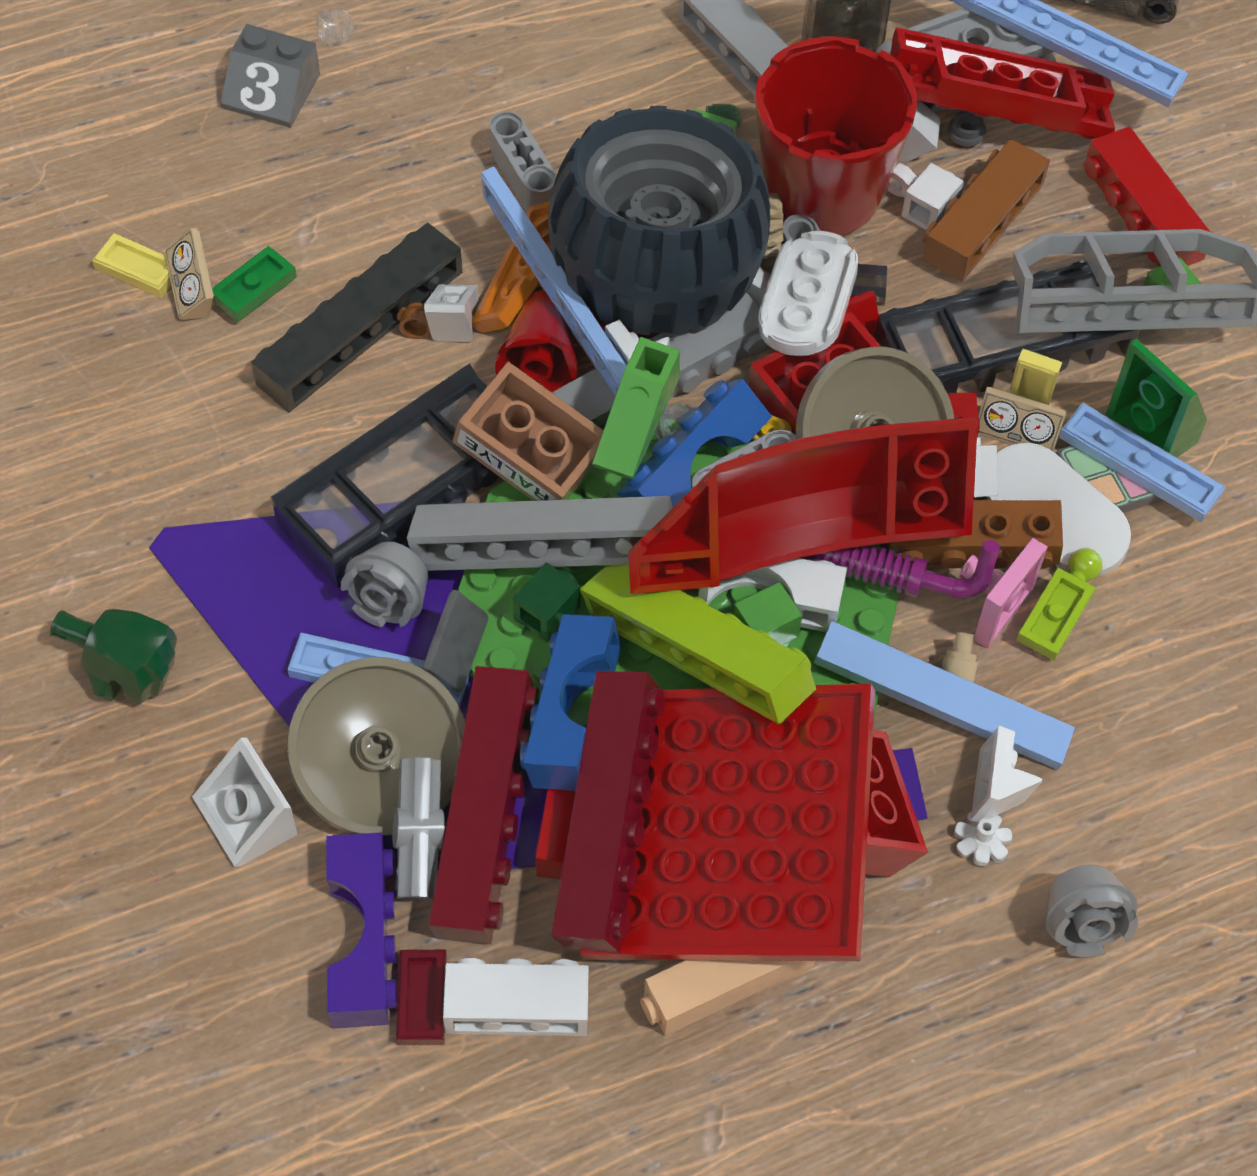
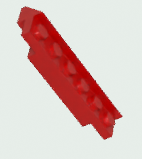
[890,27,1116,139]

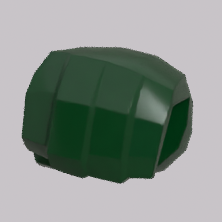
[50,609,177,704]

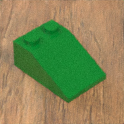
[1105,338,1207,458]

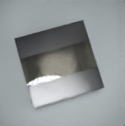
[850,264,887,306]

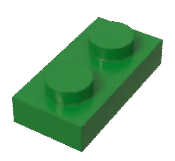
[212,245,297,323]

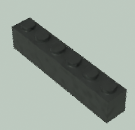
[251,222,463,413]

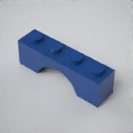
[617,379,772,508]
[520,614,622,791]

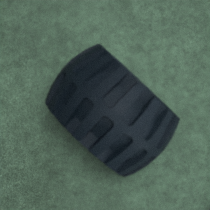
[548,106,770,335]

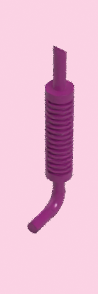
[800,540,1000,598]

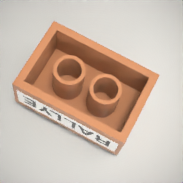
[452,362,604,501]

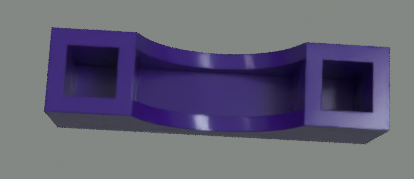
[326,833,397,1029]

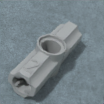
[392,757,444,900]

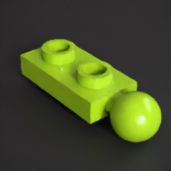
[1016,548,1103,661]

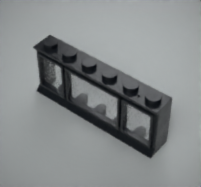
[875,261,1141,393]
[271,363,499,588]

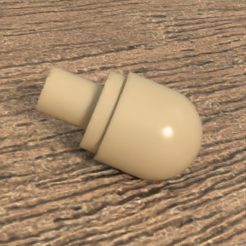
[941,632,978,683]

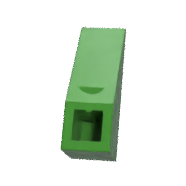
[593,337,680,480]

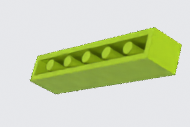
[580,564,816,724]

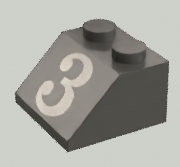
[221,24,320,128]

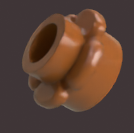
[397,302,430,339]

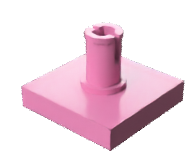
[959,538,1048,649]

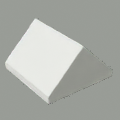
[192,738,298,867]

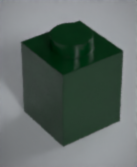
[513,562,581,643]

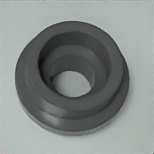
[948,110,986,146]

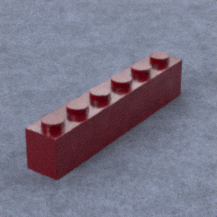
[428,666,540,945]
[551,671,665,953]

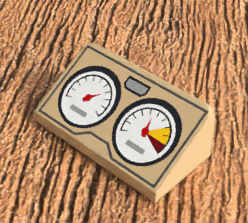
[165,228,214,320]
[978,387,1067,452]

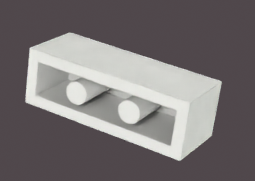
[443,958,589,1036]

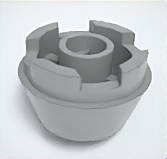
[341,542,428,627]
[1046,864,1138,957]

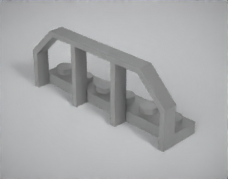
[1011,229,1257,333]

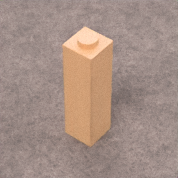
[640,960,815,1036]

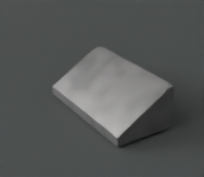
[423,590,488,692]

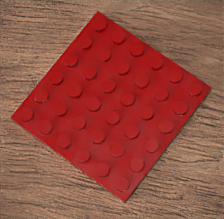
[579,683,875,961]

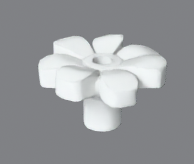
[954,812,1012,866]

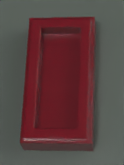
[396,949,447,1045]

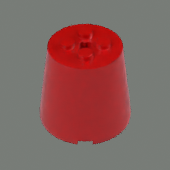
[755,36,917,235]

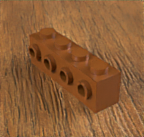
[922,138,1050,282]
[889,500,1063,569]

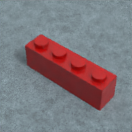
[1084,126,1210,267]

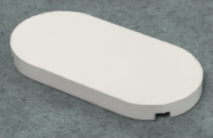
[758,231,858,356]
[986,443,1131,576]

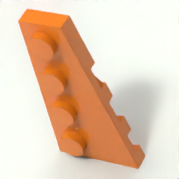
[472,201,553,333]

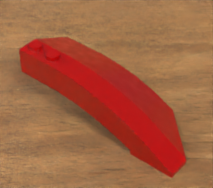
[628,417,978,594]

